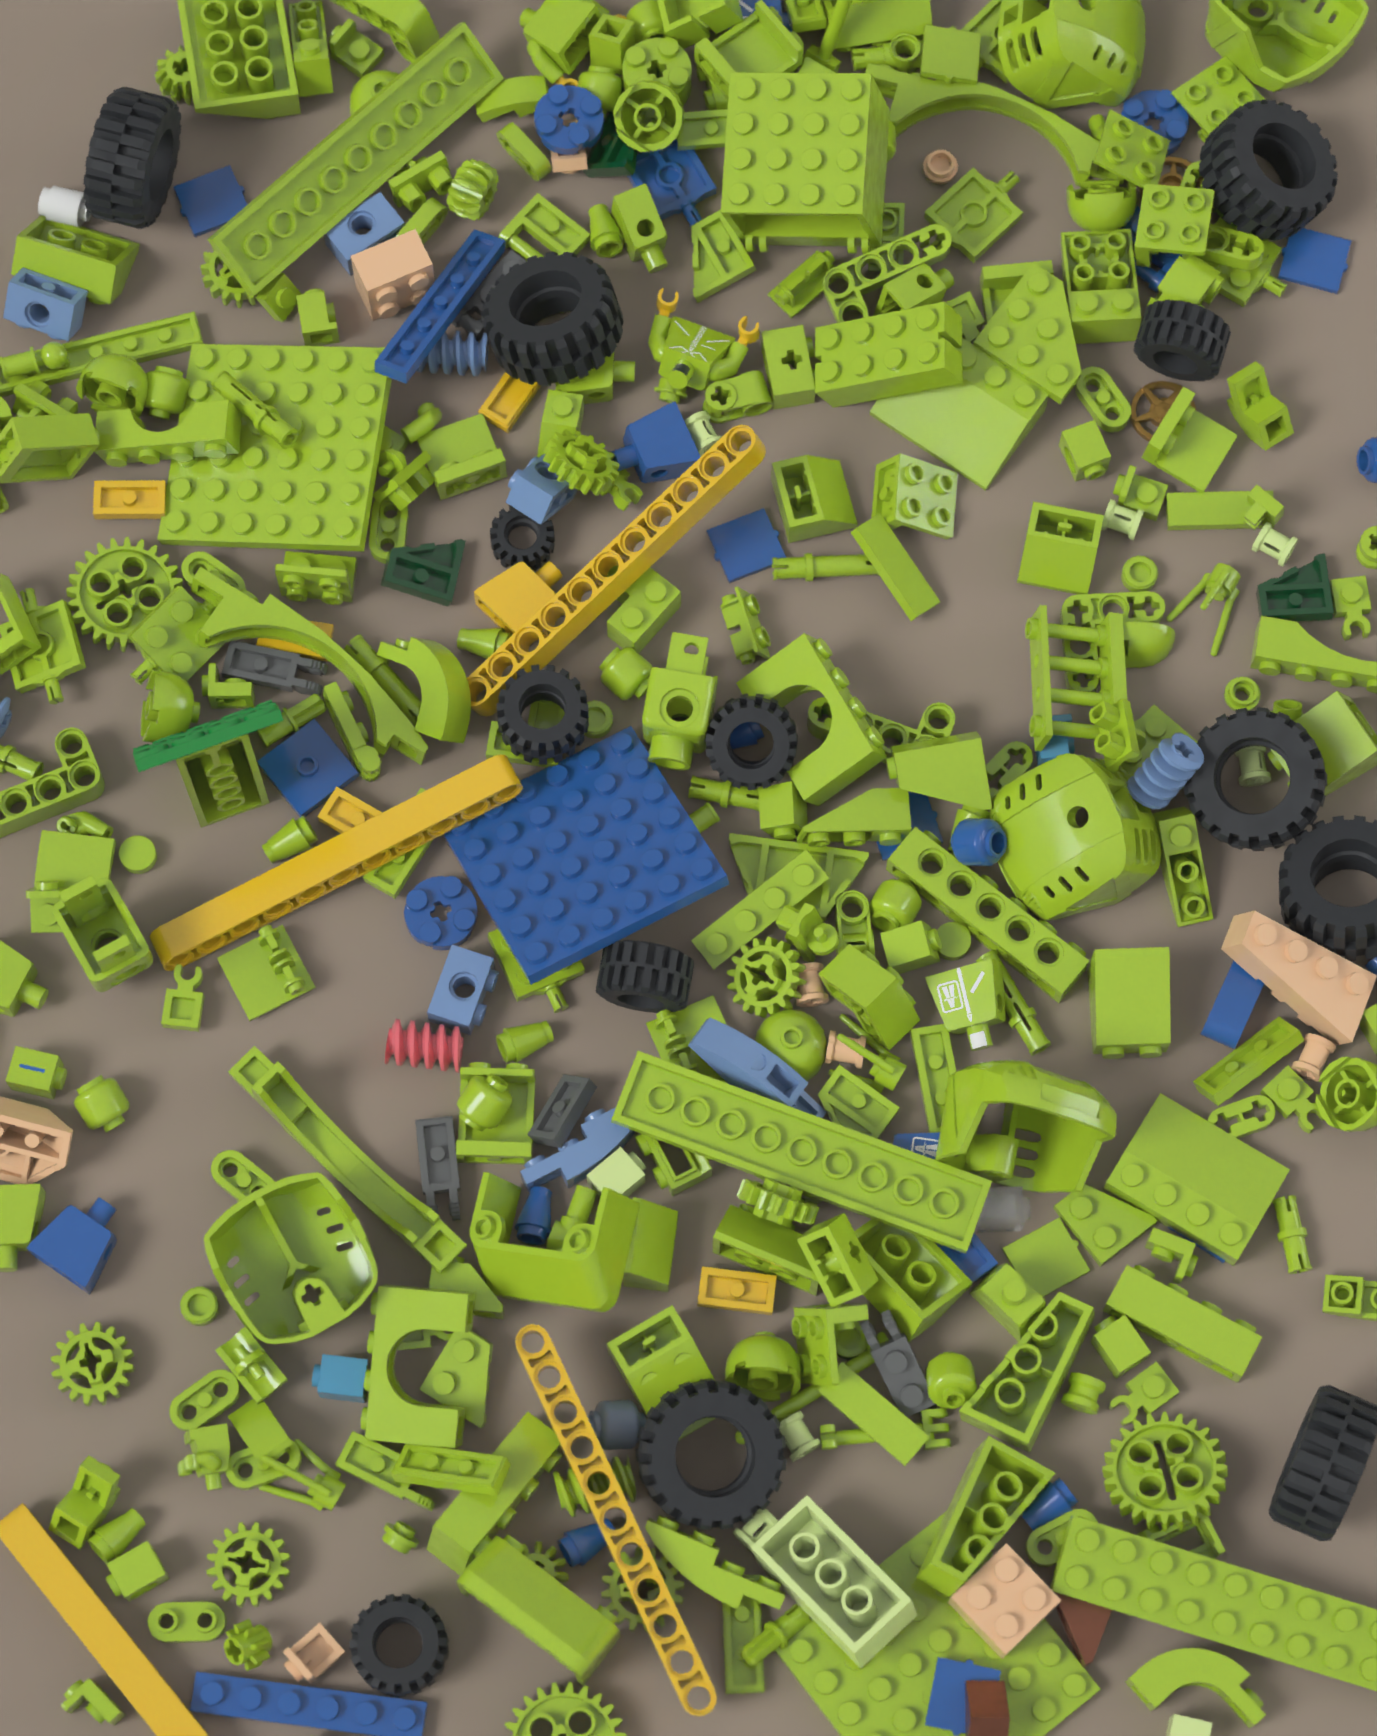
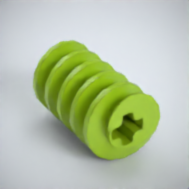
[553,1455,637,1517]

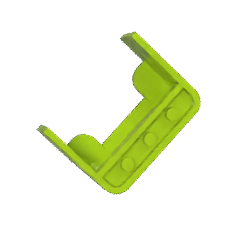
[470,1172,640,1312]
[456,1534,621,1686]

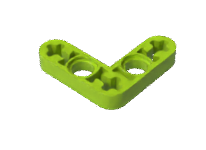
[1180,161,1264,270]
[1060,591,1165,692]

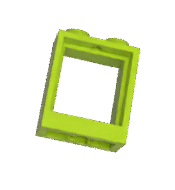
[0,413,100,483]
[0,573,42,676]

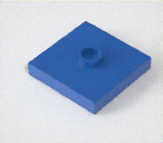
[257,718,359,817]

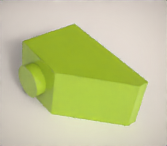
[537,389,584,458]
[429,1256,504,1320]

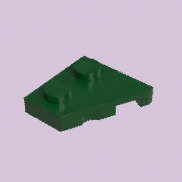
[582,112,637,178]
[381,539,466,607]
[1256,553,1334,622]

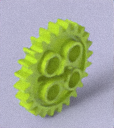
[66,537,183,652]
[1102,1412,1228,1532]
[505,1682,627,1736]

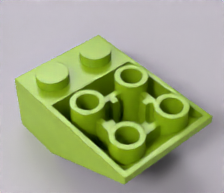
[1060,229,1141,344]
[607,1305,716,1441]

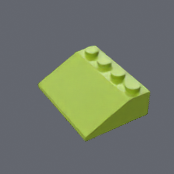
[177,0,301,119]
[869,335,1049,491]
[1103,1093,1290,1266]

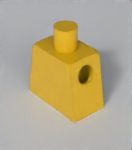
[474,561,563,635]

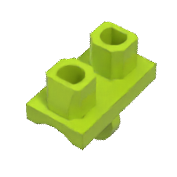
[388,150,452,213]
[12,379,78,417]
[373,449,435,511]
[1089,698,1146,773]
[776,902,839,963]
[215,1327,288,1404]

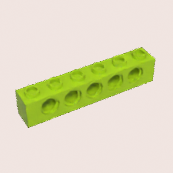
[886,827,1089,1003]

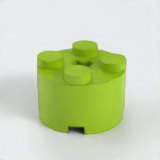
[622,37,692,108]
[1146,254,1224,309]

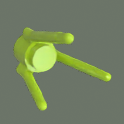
[1166,563,1241,656]
[828,1014,907,1093]
[258,1439,347,1512]

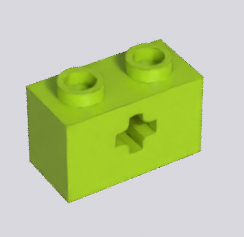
[761,325,815,410]
[797,1212,879,1308]

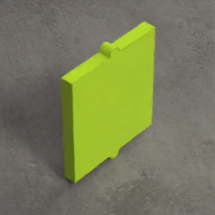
[920,25,981,85]
[1002,1217,1090,1297]

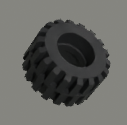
[1134,300,1231,382]
[497,664,589,765]
[705,693,798,790]
[595,940,694,1013]
[349,1594,449,1697]

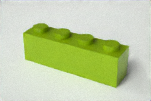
[1102,1265,1262,1383]

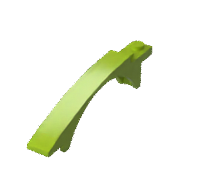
[865,63,1124,187]
[191,567,429,765]
[228,1045,467,1273]

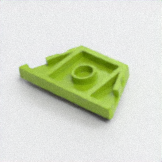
[729,833,869,921]

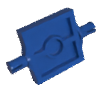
[627,138,717,229]

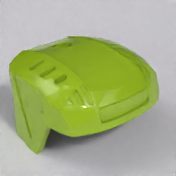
[998,0,1146,109]
[1205,0,1369,92]
[989,753,1161,921]
[935,1060,1117,1193]
[204,1172,378,1344]

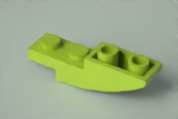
[645,1515,786,1610]

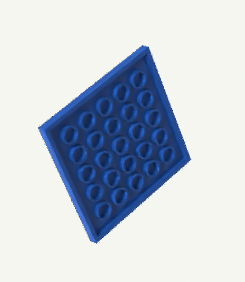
[443,726,729,985]

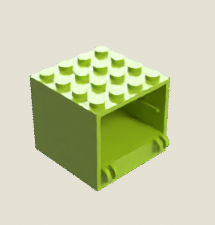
[721,72,890,254]

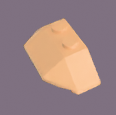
[0,1096,73,1184]

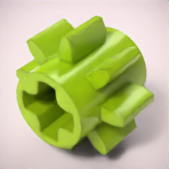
[224,1619,272,1671]

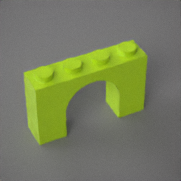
[736,633,888,806]
[361,1284,475,1448]

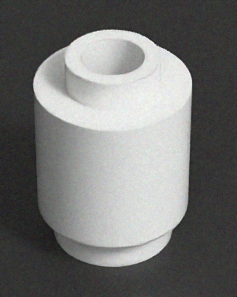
[38,186,91,227]

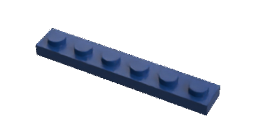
[374,229,505,384]
[190,1672,428,1736]

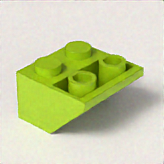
[771,455,858,543]
[1017,501,1104,594]
[623,1197,678,1292]

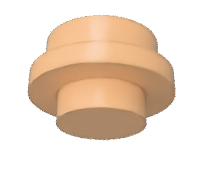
[923,150,958,184]

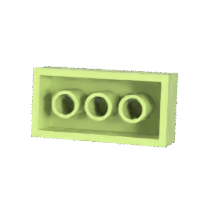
[750,1495,917,1668]

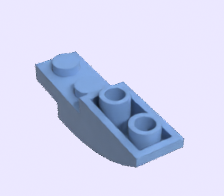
[688,1018,826,1118]
[520,1107,636,1192]

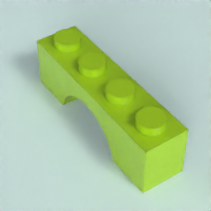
[94,399,242,467]

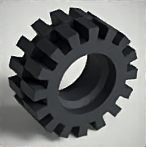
[490,505,555,570]

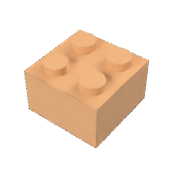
[351,229,435,321]
[948,1543,1061,1659]

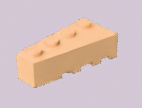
[1221,910,1377,1046]

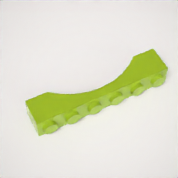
[1250,616,1377,694]

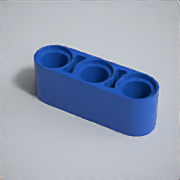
[1200,960,1264,1049]

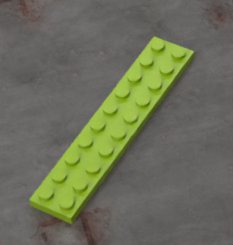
[207,22,504,296]
[611,1051,992,1254]
[1050,1515,1377,1692]

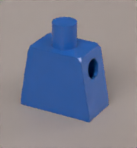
[611,402,701,483]
[27,1197,117,1295]

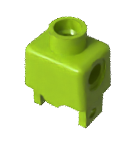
[642,632,718,770]
[52,875,153,992]

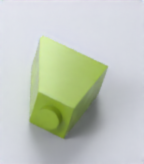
[886,731,992,810]

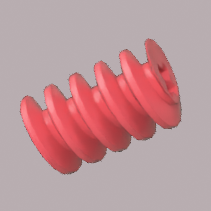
[385,1019,464,1073]

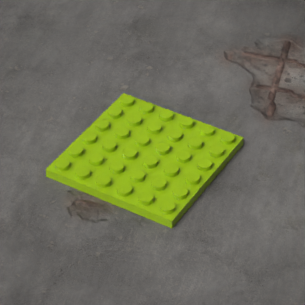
[157,344,392,552]
[774,1512,1101,1736]

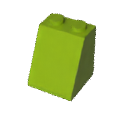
[1267,691,1377,796]
[1087,947,1171,1059]

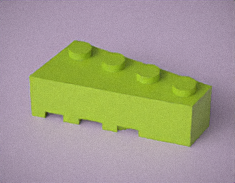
[959,1291,1095,1453]
[426,1411,563,1575]
[916,1436,1055,1597]

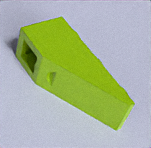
[288,0,334,97]
[797,788,912,847]
[1152,806,1214,927]

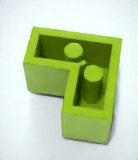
[607,566,681,653]
[818,944,920,1050]

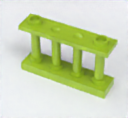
[1025,605,1127,751]

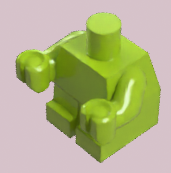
[177,1423,230,1491]

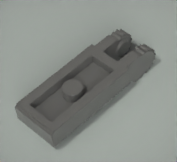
[221,641,328,696]
[415,1116,461,1221]
[860,1310,935,1417]

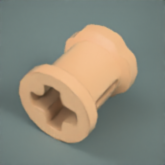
[796,962,829,1007]
[825,1030,867,1069]
[1291,1033,1336,1082]

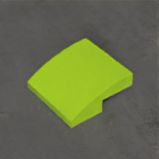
[34,830,116,887]

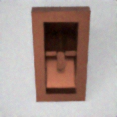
[1054,1592,1112,1667]
[965,1680,1010,1736]

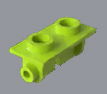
[767,250,837,319]
[720,586,771,665]

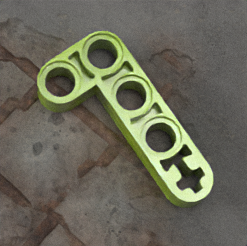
[329,0,440,63]
[823,224,952,323]
[807,697,956,763]
[0,727,105,838]

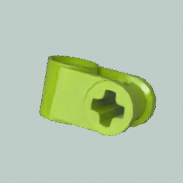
[702,370,773,424]
[835,890,875,956]

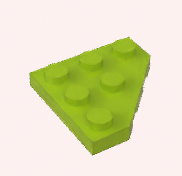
[973,263,1082,405]

